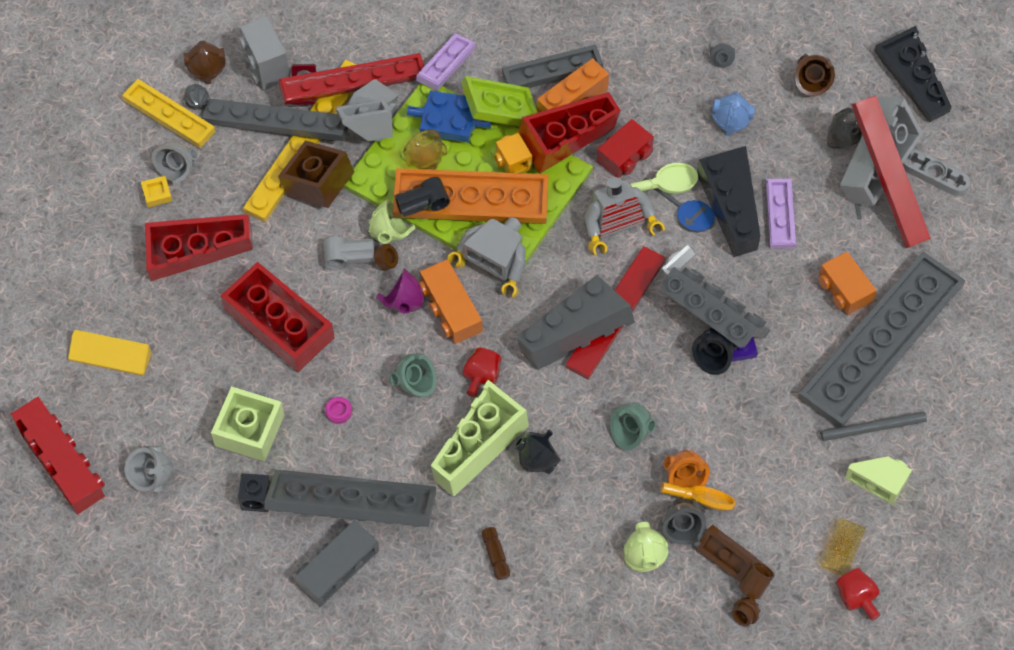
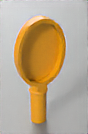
[660,482,736,511]

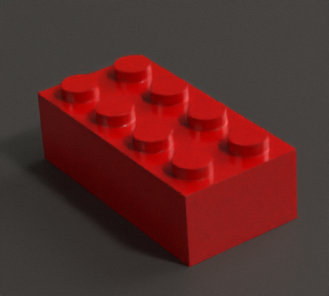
[220,262,335,373]

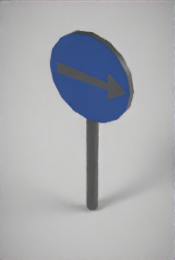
[644,178,715,233]

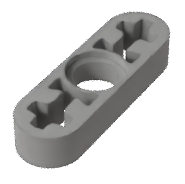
[903,149,970,196]

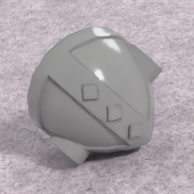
[152,141,198,185]
[124,446,174,492]

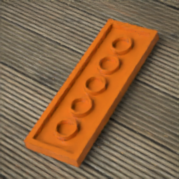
[392,168,549,224]

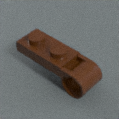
[695,525,774,599]

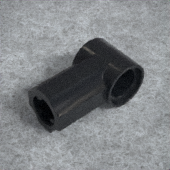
[395,177,450,217]

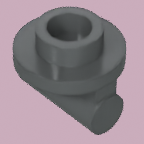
[710,43,735,68]

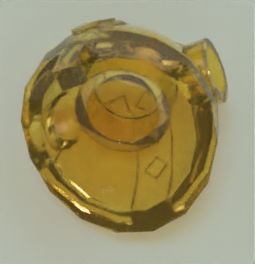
[403,129,447,170]

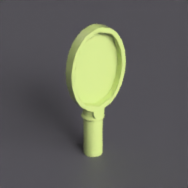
[629,163,698,194]

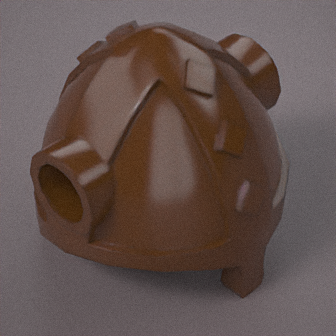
[183,40,226,84]
[795,53,835,96]

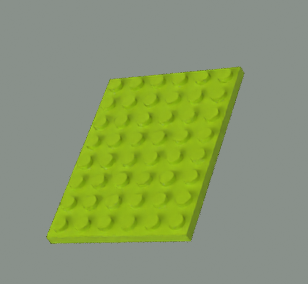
[343,83,593,280]

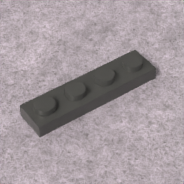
[502,44,603,88]

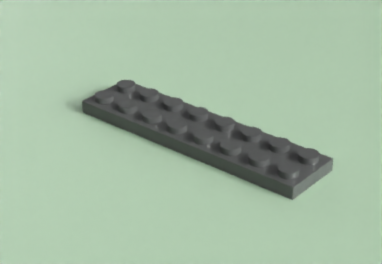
[798,251,965,427]

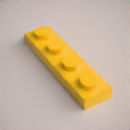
[122,79,216,149]

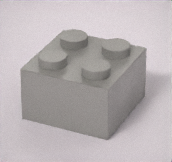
[238,16,290,91]

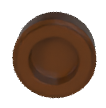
[374,244,398,271]

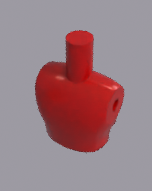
[463,347,502,397]
[835,568,880,621]

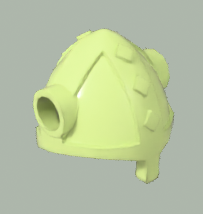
[368,199,416,244]
[624,522,668,572]

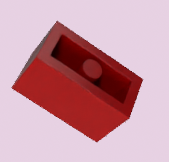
[596,119,654,178]

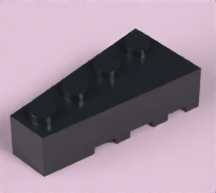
[697,146,761,257]

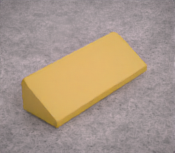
[68,330,152,376]

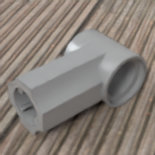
[323,237,375,270]

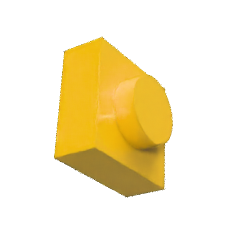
[141,176,172,208]

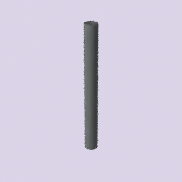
[820,412,927,441]

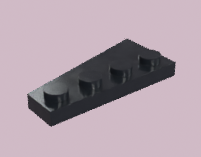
[874,26,952,122]

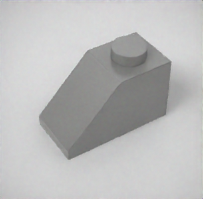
[348,79,399,114]
[336,99,393,141]

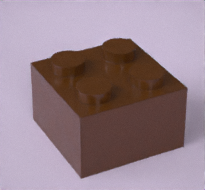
[278,140,354,208]

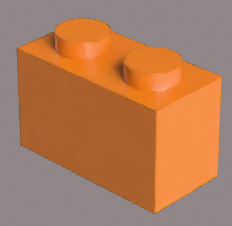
[818,251,877,316]

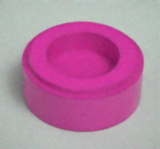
[325,397,352,424]

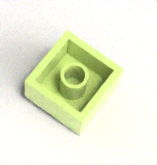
[211,386,285,462]

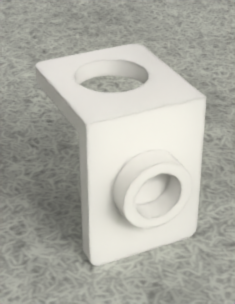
[662,245,695,275]

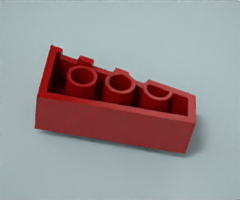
[10,396,105,515]

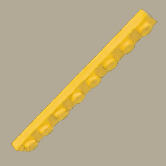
[243,60,357,222]

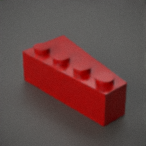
[517,92,621,174]
[145,214,253,281]

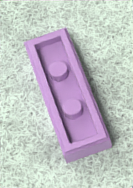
[416,33,476,91]
[766,179,796,248]

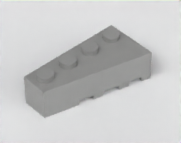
[840,96,923,206]

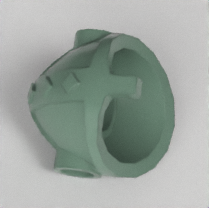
[390,353,437,397]
[610,403,656,450]

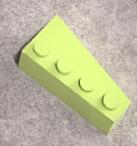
[431,380,529,497]

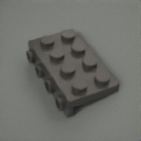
[661,267,770,348]

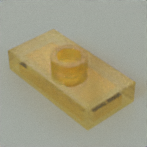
[820,517,866,576]

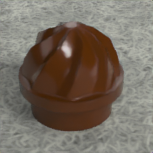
[732,597,761,626]

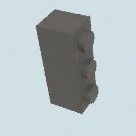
[295,520,379,607]

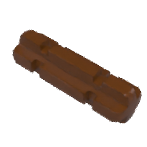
[482,527,510,580]

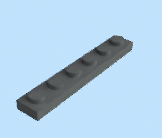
[202,98,348,141]

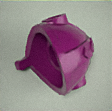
[376,268,424,314]

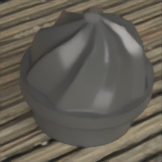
[184,84,209,110]

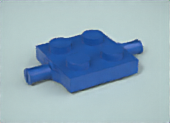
[407,90,492,143]

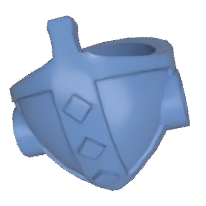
[711,92,755,136]

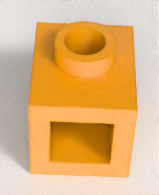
[494,133,532,173]

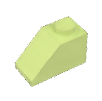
[845,456,912,505]

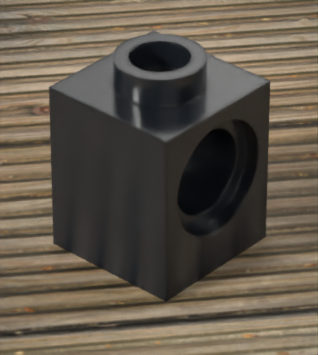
[238,473,271,512]

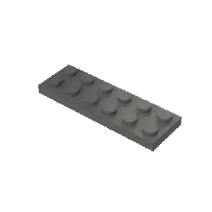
[265,469,436,527]

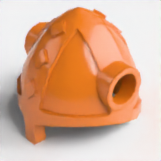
[663,450,710,498]

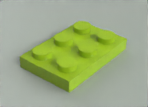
[461,76,538,126]

